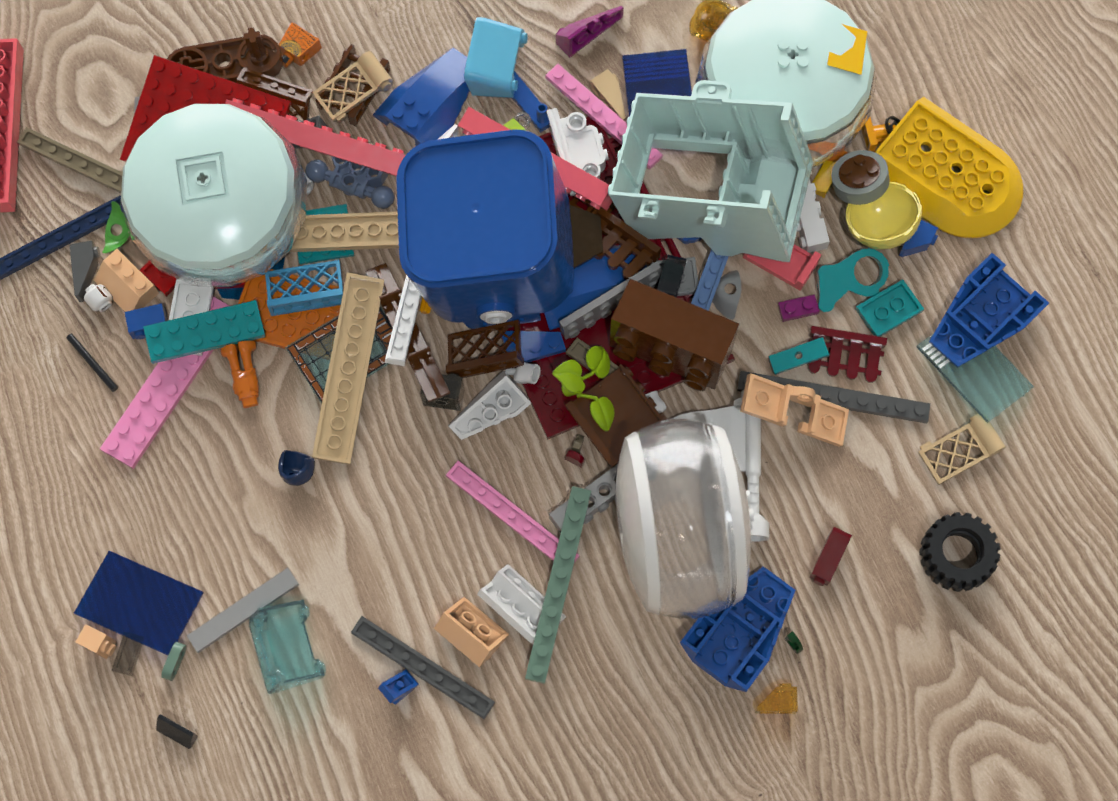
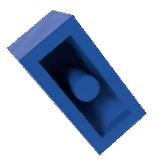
[899,220,938,257]

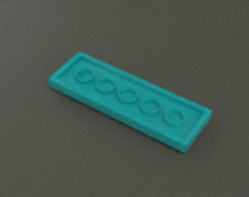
[143,300,265,364]

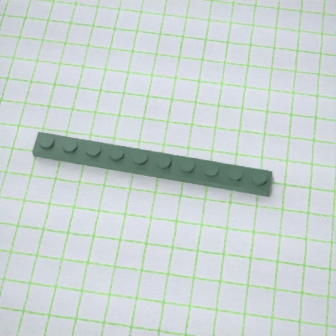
[525,486,591,684]

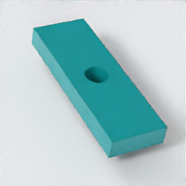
[769,337,830,375]

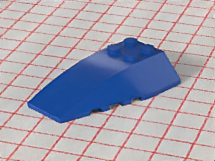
[373,48,470,146]
[544,245,647,330]
[929,253,1049,368]
[680,567,796,692]

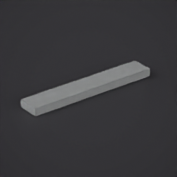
[187,568,299,653]

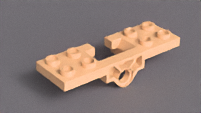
[740,373,849,447]

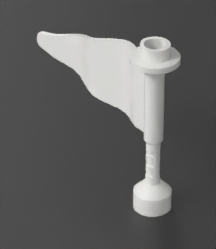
[643,390,769,542]

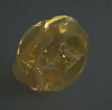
[689,0,738,42]

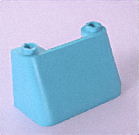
[464,17,528,98]

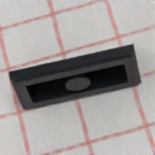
[156,715,198,749]

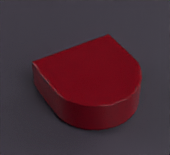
[565,450,585,468]

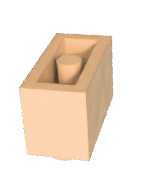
[75,624,117,660]

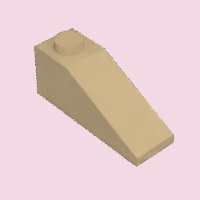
[590,69,626,121]

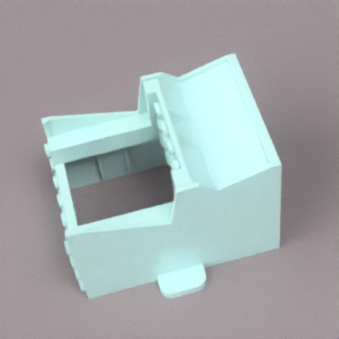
[608,80,813,262]

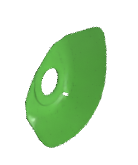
[102,201,131,253]

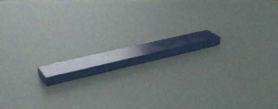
[0,195,124,280]

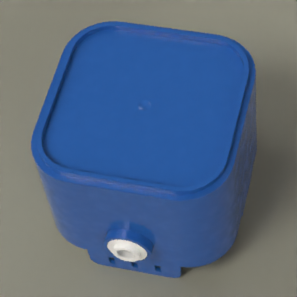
[397,129,574,329]

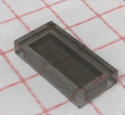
[111,632,145,676]

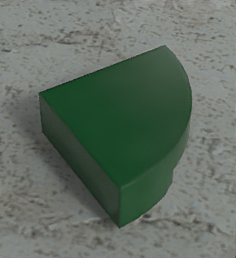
[785,631,803,654]

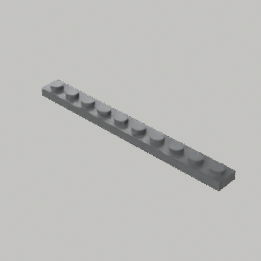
[737,371,931,424]

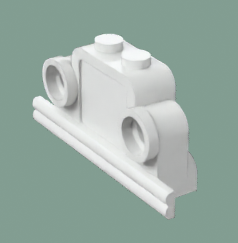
[546,108,609,196]

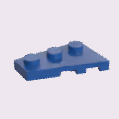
[502,331,566,363]

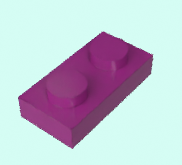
[778,294,820,322]

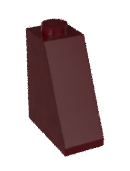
[809,527,852,586]

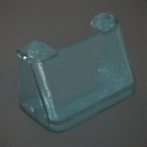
[249,599,326,694]

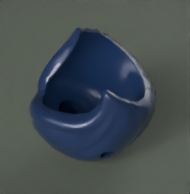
[278,450,315,486]

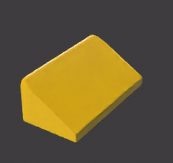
[812,160,836,198]

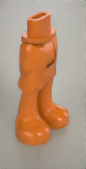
[220,341,259,408]

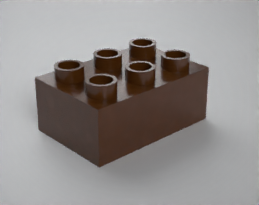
[610,279,740,391]

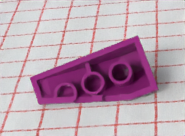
[556,6,624,58]

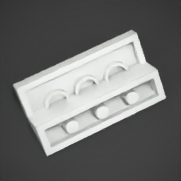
[477,565,566,645]

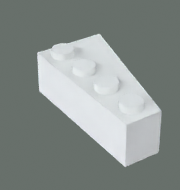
[797,171,830,253]

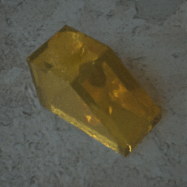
[755,683,798,714]

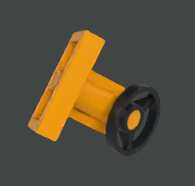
[859,112,900,152]

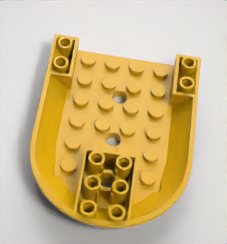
[875,97,1023,238]

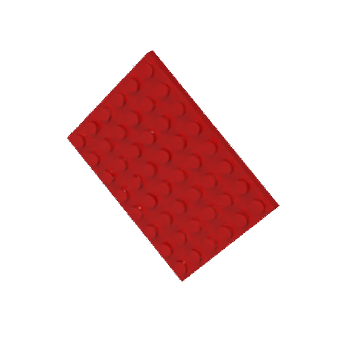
[120,55,291,162]

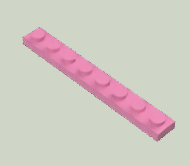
[545,64,663,169]
[446,461,579,563]

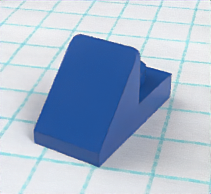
[378,670,419,705]

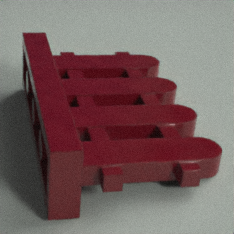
[808,326,887,383]

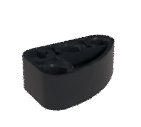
[657,254,687,298]

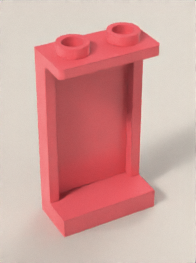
[743,244,822,291]

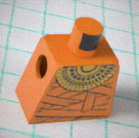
[279,22,322,68]

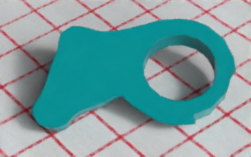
[817,248,889,312]

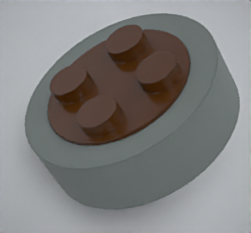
[831,150,890,205]

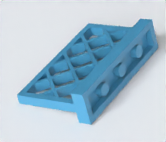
[265,260,344,316]

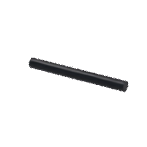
[66,333,118,392]

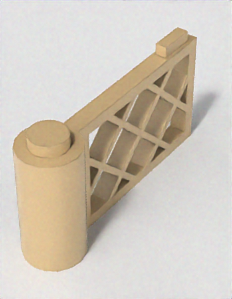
[312,51,393,122]
[918,413,1006,485]

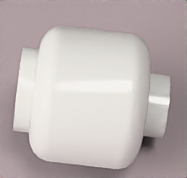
[84,284,113,312]

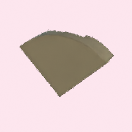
[573,435,585,454]

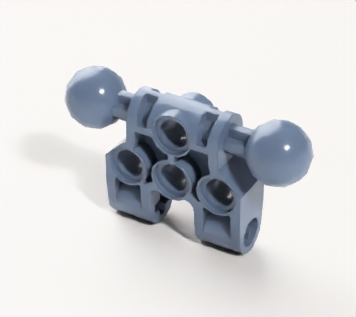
[305,156,395,209]

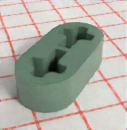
[161,642,187,681]

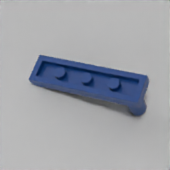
[512,71,550,133]

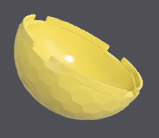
[846,182,922,250]

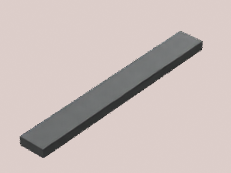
[351,616,495,720]

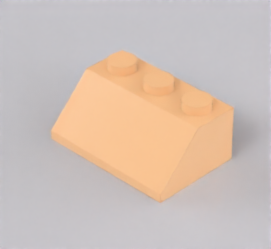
[94,249,159,312]
[434,597,509,667]

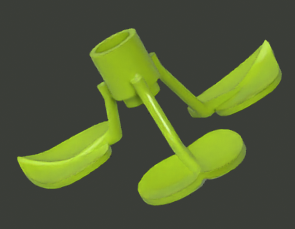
[552,346,615,432]

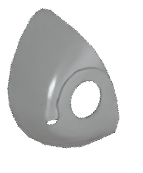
[712,270,741,320]

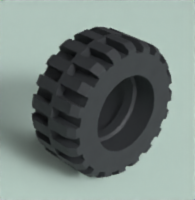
[919,512,1001,592]

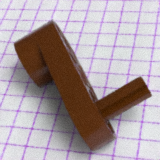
[167,28,283,83]

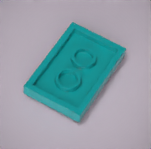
[855,279,924,337]

